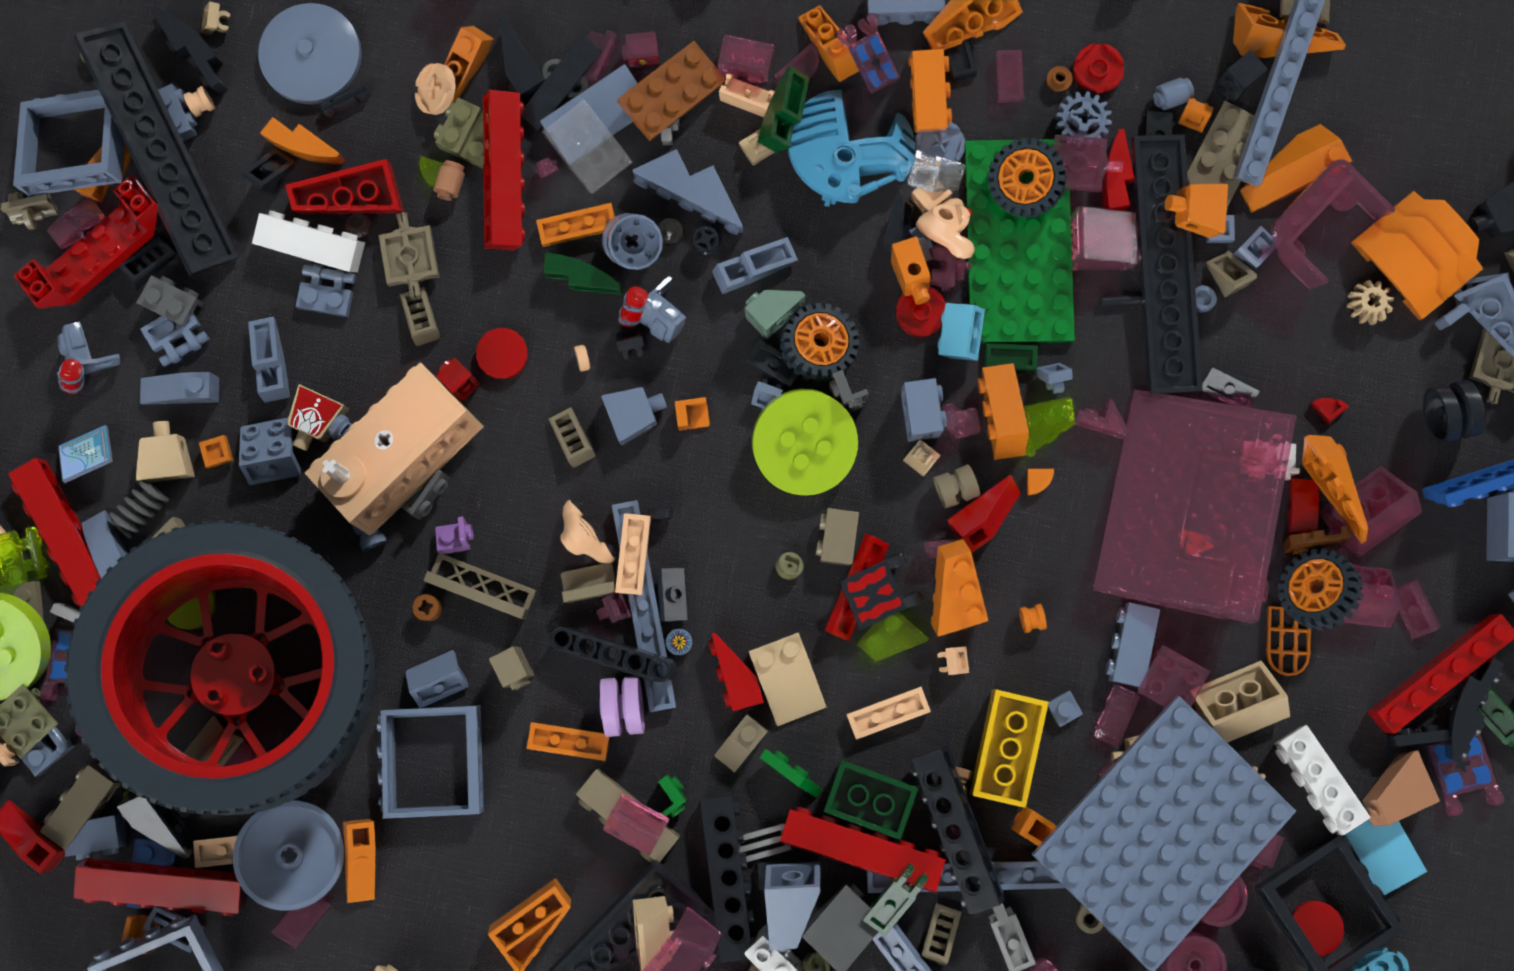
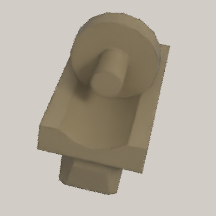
[1,192,58,230]

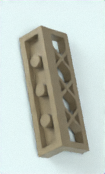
[424,554,537,620]

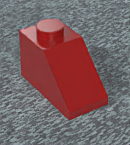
[436,358,480,401]

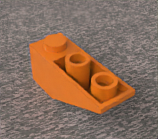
[798,5,861,82]
[444,26,495,103]
[342,819,376,903]

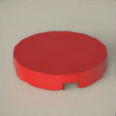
[1072,43,1124,95]
[896,287,946,337]
[476,328,528,380]
[1292,900,1344,956]

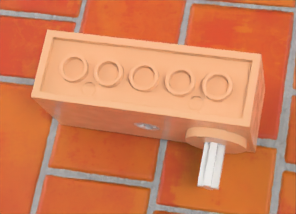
[305,362,484,536]

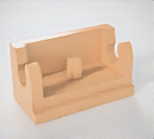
[719,73,775,117]

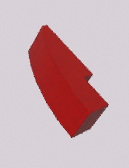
[1102,129,1135,215]

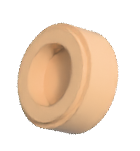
[574,345,590,372]

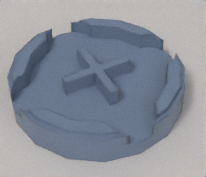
[915,123,965,171]

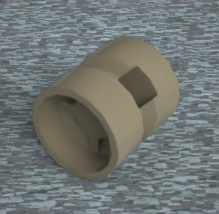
[933,464,980,509]

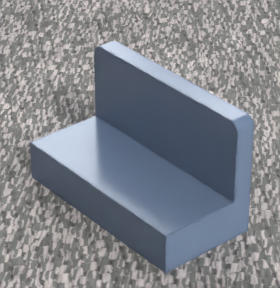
[406,650,469,708]

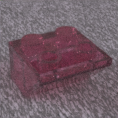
[1343,564,1401,628]

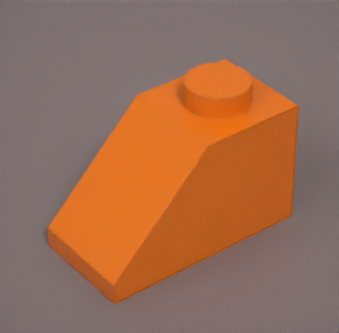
[1011,807,1057,846]

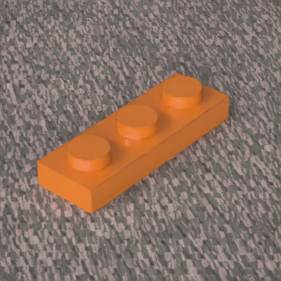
[536,203,615,247]
[527,722,610,761]

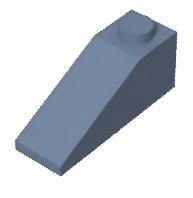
[140,372,219,404]

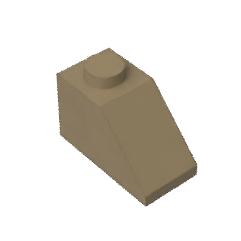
[714,714,768,772]

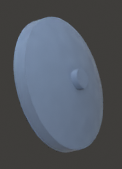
[258,3,362,104]
[233,800,345,911]

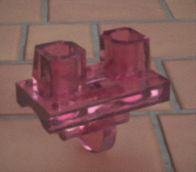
[930,244,972,292]

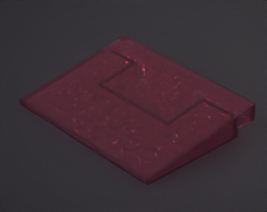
[1093,389,1297,624]

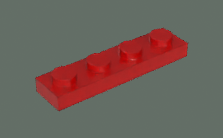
[825,533,889,641]

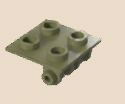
[0,684,58,759]

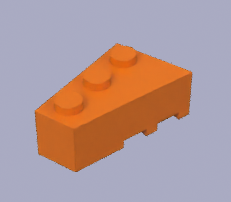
[908,49,952,133]
[977,363,1029,460]
[931,539,988,637]
[488,878,571,971]

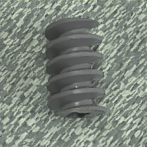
[109,481,169,539]

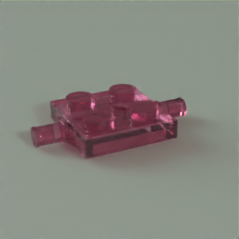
[1053,135,1123,192]

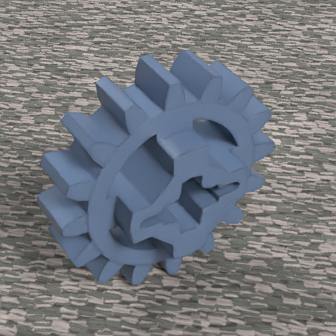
[1055,92,1112,149]

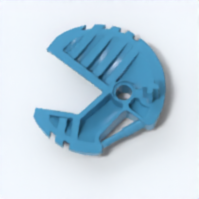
[788,90,915,207]

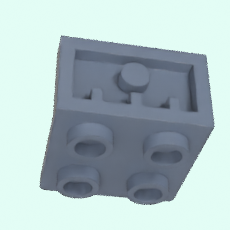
[239,417,301,485]

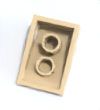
[749,633,826,726]

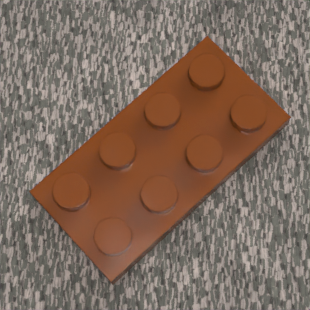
[617,41,726,141]

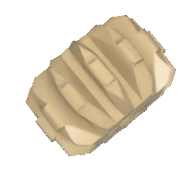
[1347,280,1394,325]

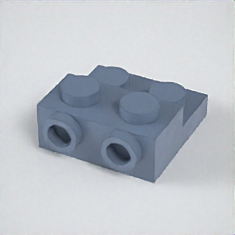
[158,84,197,141]

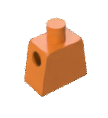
[1165,184,1228,238]
[891,236,930,304]

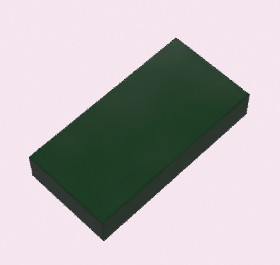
[984,343,1038,373]

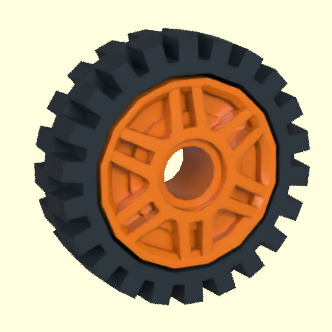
[988,138,1067,218]
[780,303,859,383]
[1278,548,1363,630]

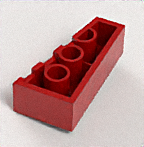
[285,159,405,214]

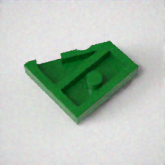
[760,749,823,798]

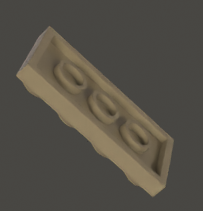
[1187,101,1255,207]

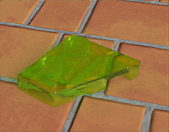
[1023,397,1075,457]
[856,612,929,662]

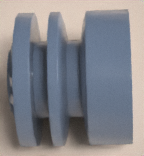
[602,213,663,270]

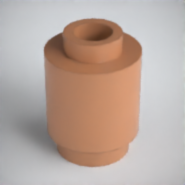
[433,160,465,201]

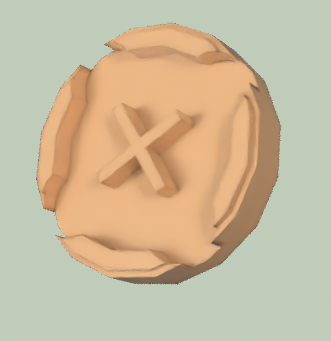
[415,63,455,115]

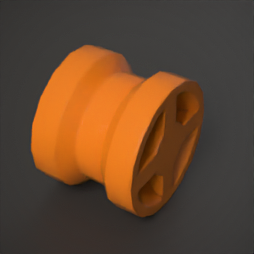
[1019,604,1047,633]

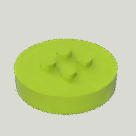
[752,389,858,495]
[0,593,51,700]

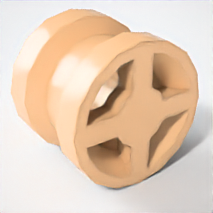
[184,86,215,118]

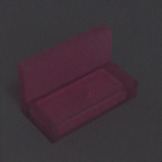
[584,30,619,85]
[603,793,669,855]

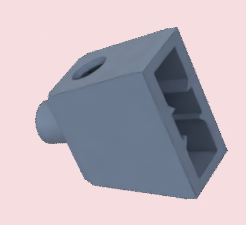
[601,387,667,445]

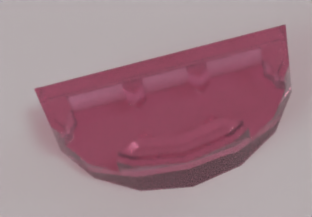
[775,42,819,81]

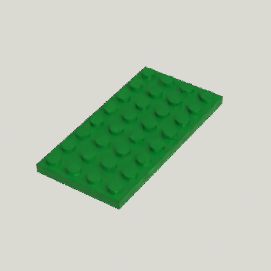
[965,139,1075,344]

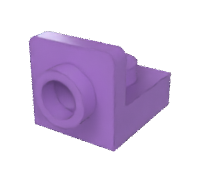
[435,516,474,555]

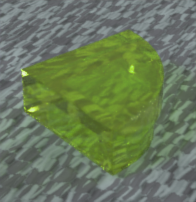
[419,156,444,188]

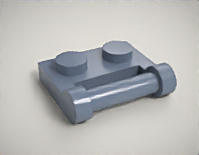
[21,705,74,776]

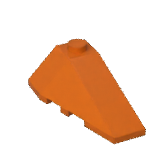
[923,0,1023,50]
[1233,3,1346,58]
[1240,124,1352,213]
[1302,435,1368,544]

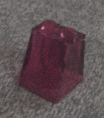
[1071,207,1140,271]

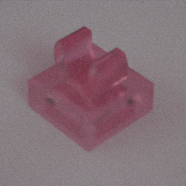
[596,593,631,623]

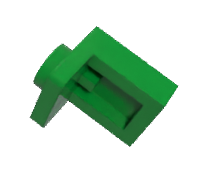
[658,774,687,818]

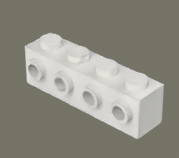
[252,210,365,273]
[1274,725,1371,835]

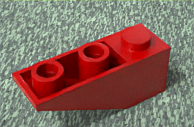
[947,475,1021,553]
[708,633,764,711]
[0,800,65,874]

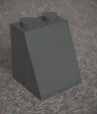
[802,882,878,971]

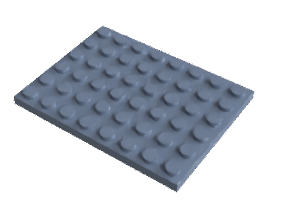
[1032,696,1296,971]

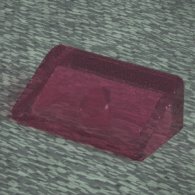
[1389,579,1440,639]
[271,898,331,948]

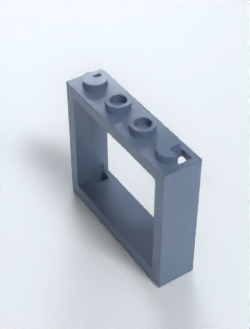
[13,90,124,196]
[377,706,484,819]
[87,914,224,971]

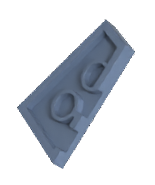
[1454,274,1514,357]

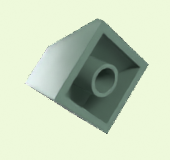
[745,290,805,340]

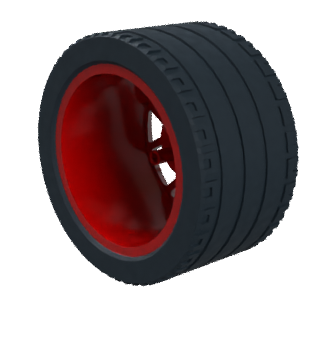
[64,520,375,815]

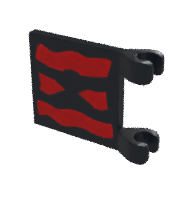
[839,553,923,630]

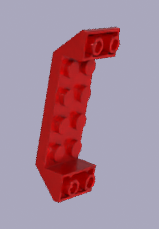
[13,174,158,309]

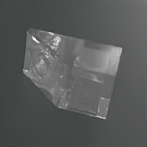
[907,151,966,192]

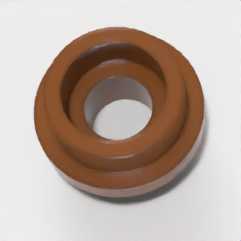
[1046,66,1072,92]

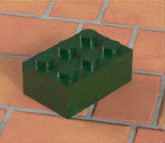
[823,759,918,840]

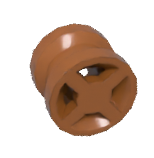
[412,594,443,621]

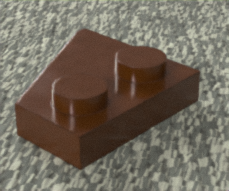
[1282,526,1351,556]

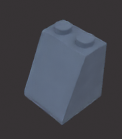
[1486,488,1514,562]
[764,862,820,952]

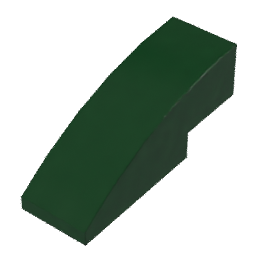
[757,66,810,153]
[543,252,622,295]

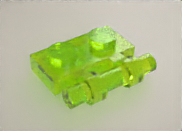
[0,527,47,588]

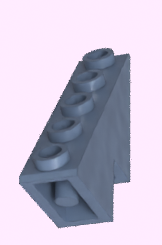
[633,149,743,235]

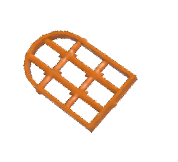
[1266,606,1311,676]

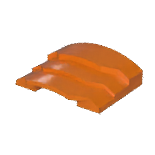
[1351,191,1483,320]

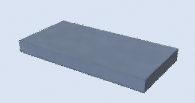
[540,64,638,165]

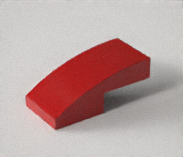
[1287,478,1319,535]

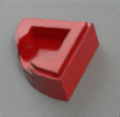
[1310,398,1349,424]

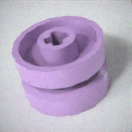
[600,676,645,737]

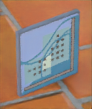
[58,425,113,483]

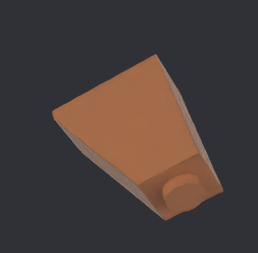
[1362,750,1440,826]

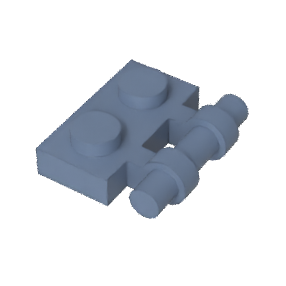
[295,264,356,317]
[140,313,210,367]

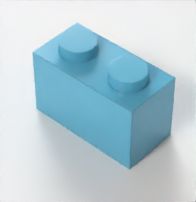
[938,303,985,361]

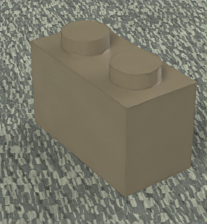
[816,508,859,566]
[489,646,535,690]

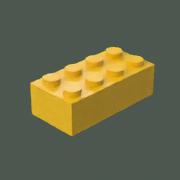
[969,689,1049,808]

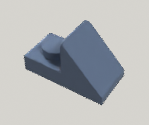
[1233,226,1280,271]

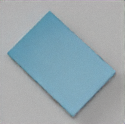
[1343,809,1427,895]

